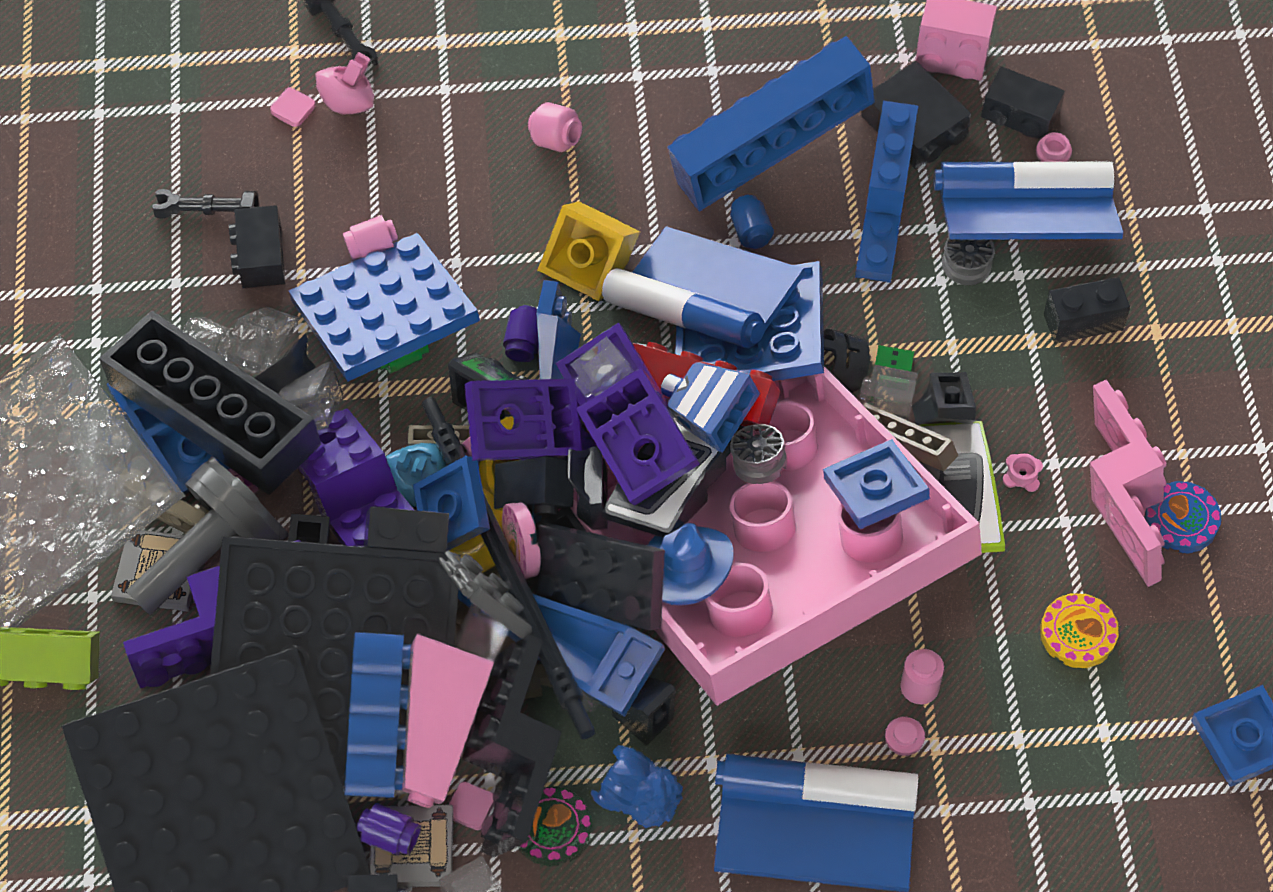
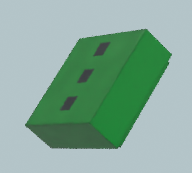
[872,345,914,388]

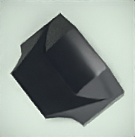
[912,372,976,425]
[568,446,608,530]

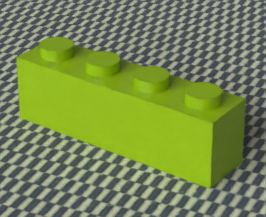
[0,627,100,690]

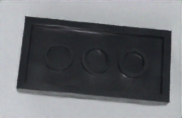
[537,524,665,630]

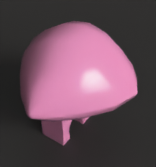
[316,52,374,115]

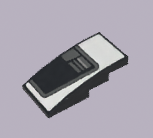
[601,418,745,538]

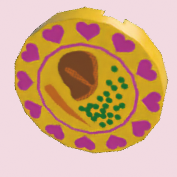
[1040,593,1119,668]

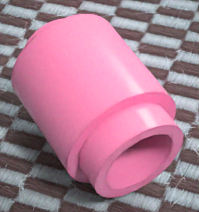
[342,215,398,260]

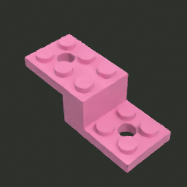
[1090,379,1167,587]

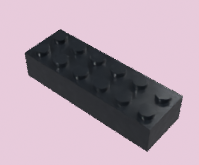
[99,311,321,495]

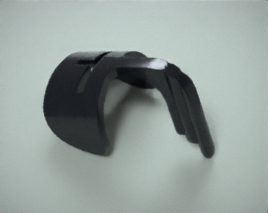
[823,329,870,393]

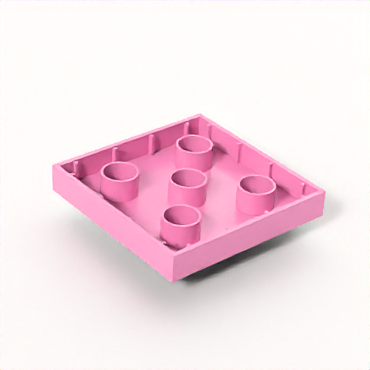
[558,367,982,705]

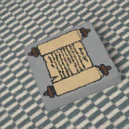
[111,528,199,611]
[370,805,453,887]

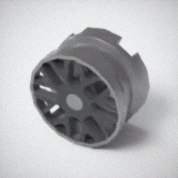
[942,237,995,285]
[730,424,787,484]

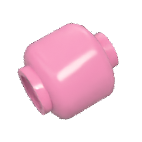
[528,102,582,152]

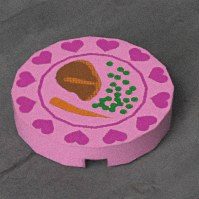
[502,502,541,580]

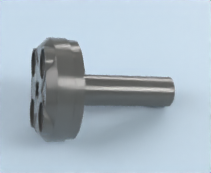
[126,457,289,615]

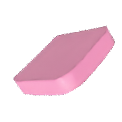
[270,87,315,127]
[449,782,496,830]

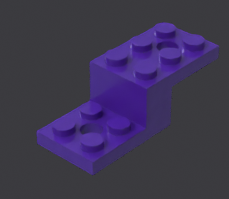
[555,323,700,506]
[465,378,597,461]
[298,408,414,547]
[123,540,300,689]

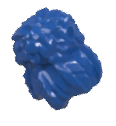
[590,745,683,828]

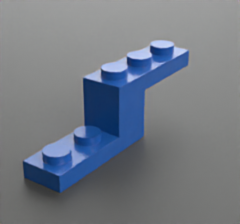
[855,101,918,283]

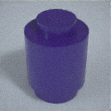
[503,305,539,362]
[357,803,421,855]

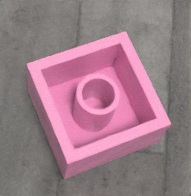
[915,0,997,81]

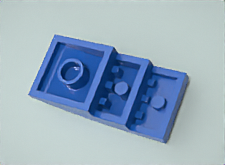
[107,383,230,497]

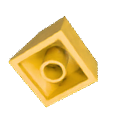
[538,201,640,301]

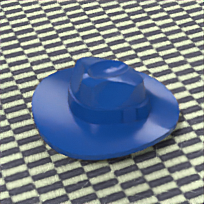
[647,523,734,605]

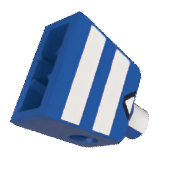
[661,362,760,453]

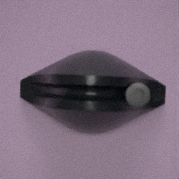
[254,334,319,405]

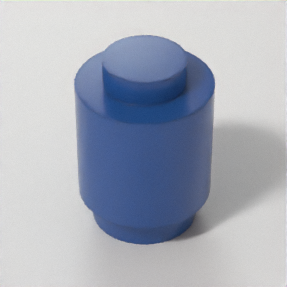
[730,195,774,249]

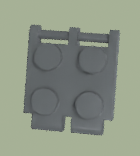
[439,551,532,638]

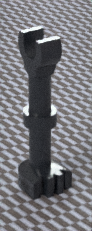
[304,0,378,66]
[152,189,259,219]

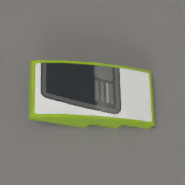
[917,421,1005,553]

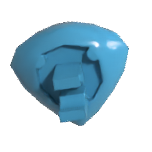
[386,443,446,507]

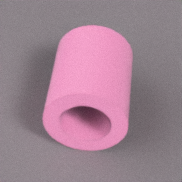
[901,649,944,704]

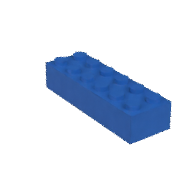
[667,36,875,212]

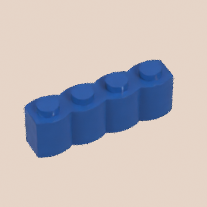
[344,632,411,798]

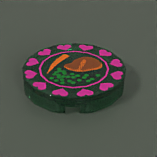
[518,786,592,867]

